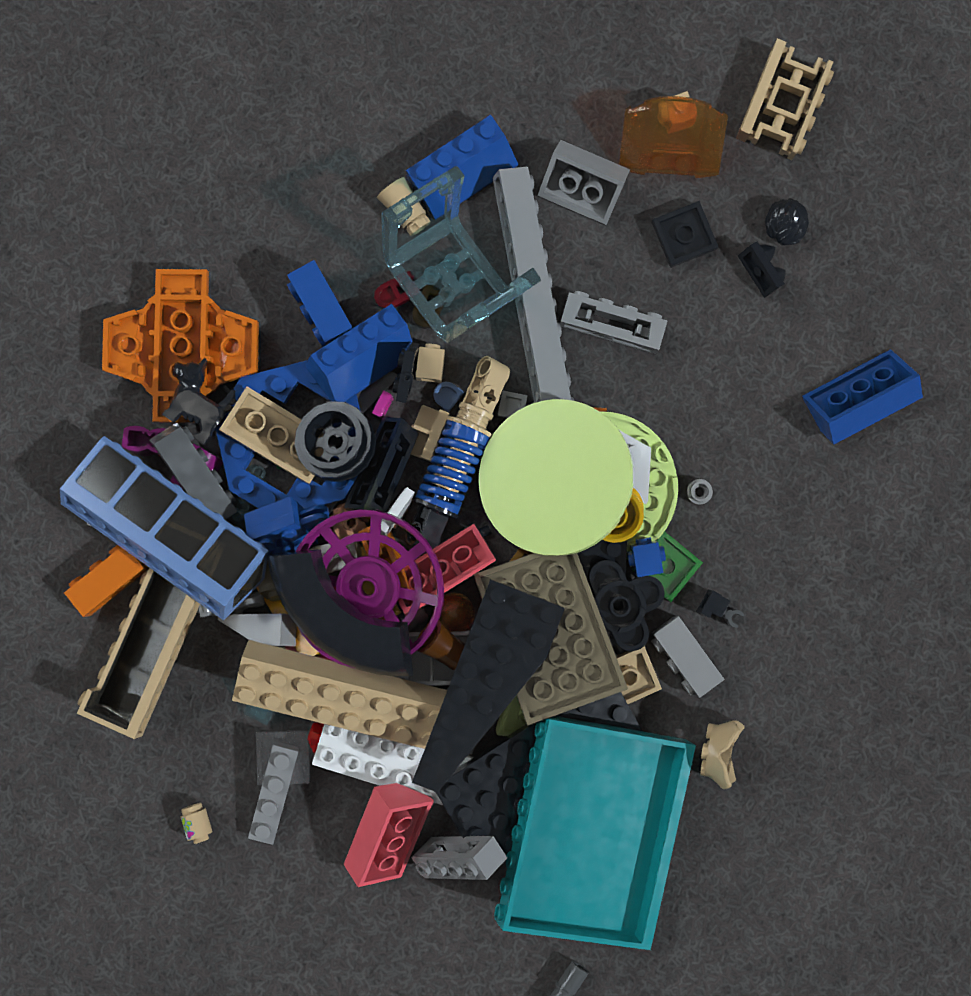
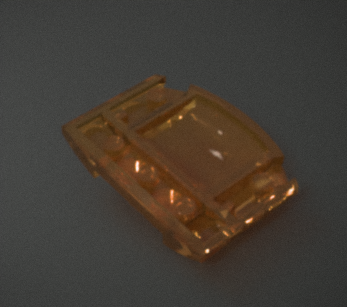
[619,96,728,178]

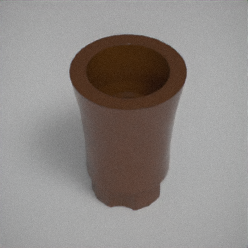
[417,620,465,670]

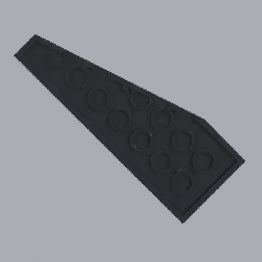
[412,579,565,793]

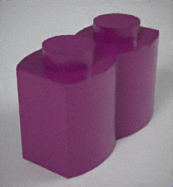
[122,426,165,456]

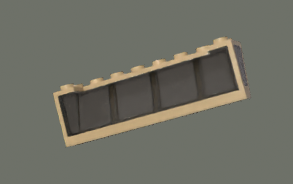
[77,519,227,739]

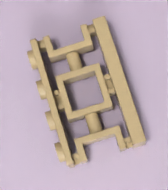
[736,38,834,160]

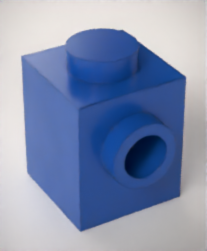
[627,537,666,577]

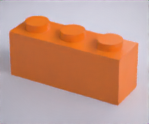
[64,545,149,617]

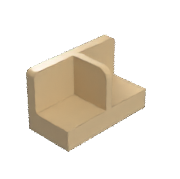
[411,405,450,462]

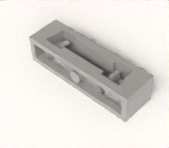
[560,291,667,354]
[411,836,507,880]

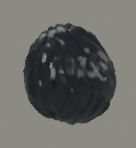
[765,198,809,246]

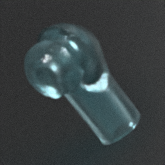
[229,490,252,523]

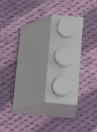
[537,140,630,225]

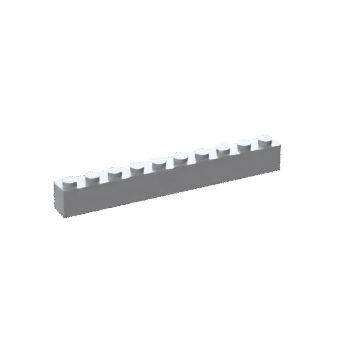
[493,167,574,403]

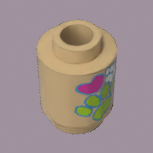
[180,802,213,844]

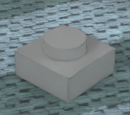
[498,391,527,418]

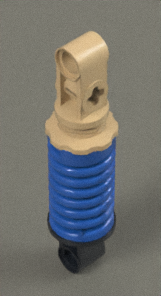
[406,356,510,549]

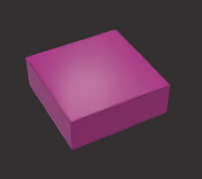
[372,390,393,420]

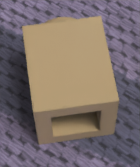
[416,344,445,383]

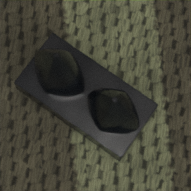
[738,241,786,298]

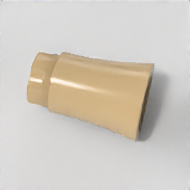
[377,177,431,236]

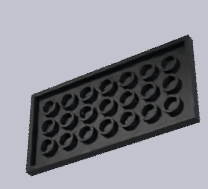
[436,692,642,863]

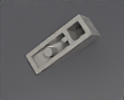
[218,613,297,649]

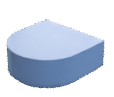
[433,382,464,413]

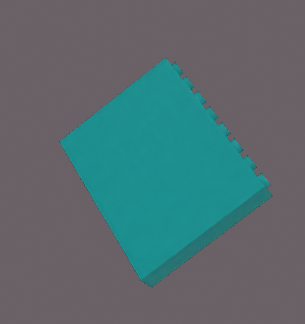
[494,716,696,950]

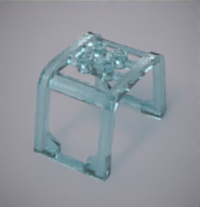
[381,166,541,343]

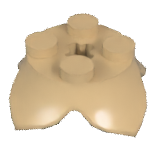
[700,720,744,789]

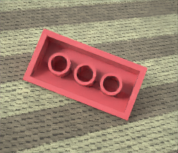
[398,524,496,615]
[343,783,434,887]

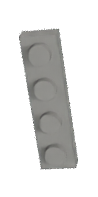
[248,741,300,845]

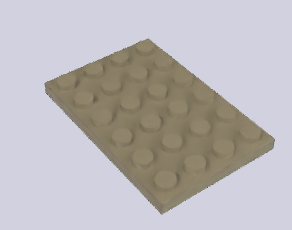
[474,553,628,726]

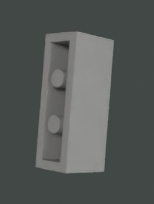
[651,615,725,698]

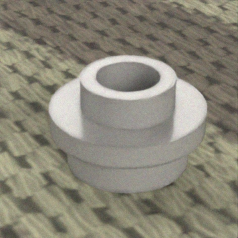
[687,479,713,505]

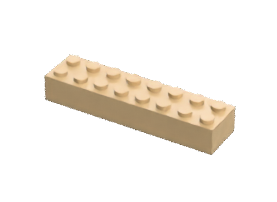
[232,640,447,749]

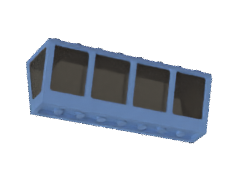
[60,436,269,621]

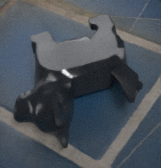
[162,357,237,445]

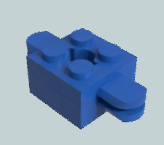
[235,496,329,557]

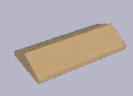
[219,387,324,484]
[616,646,662,704]

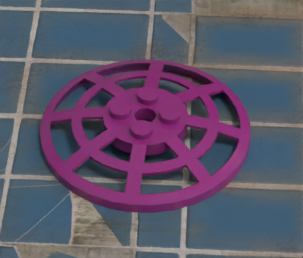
[296,509,444,668]

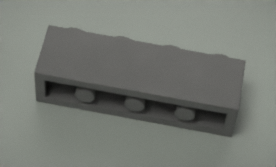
[149,423,237,520]

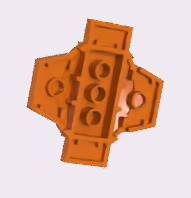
[102,269,259,423]

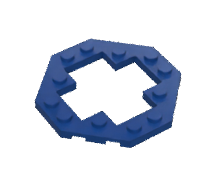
[216,360,360,509]

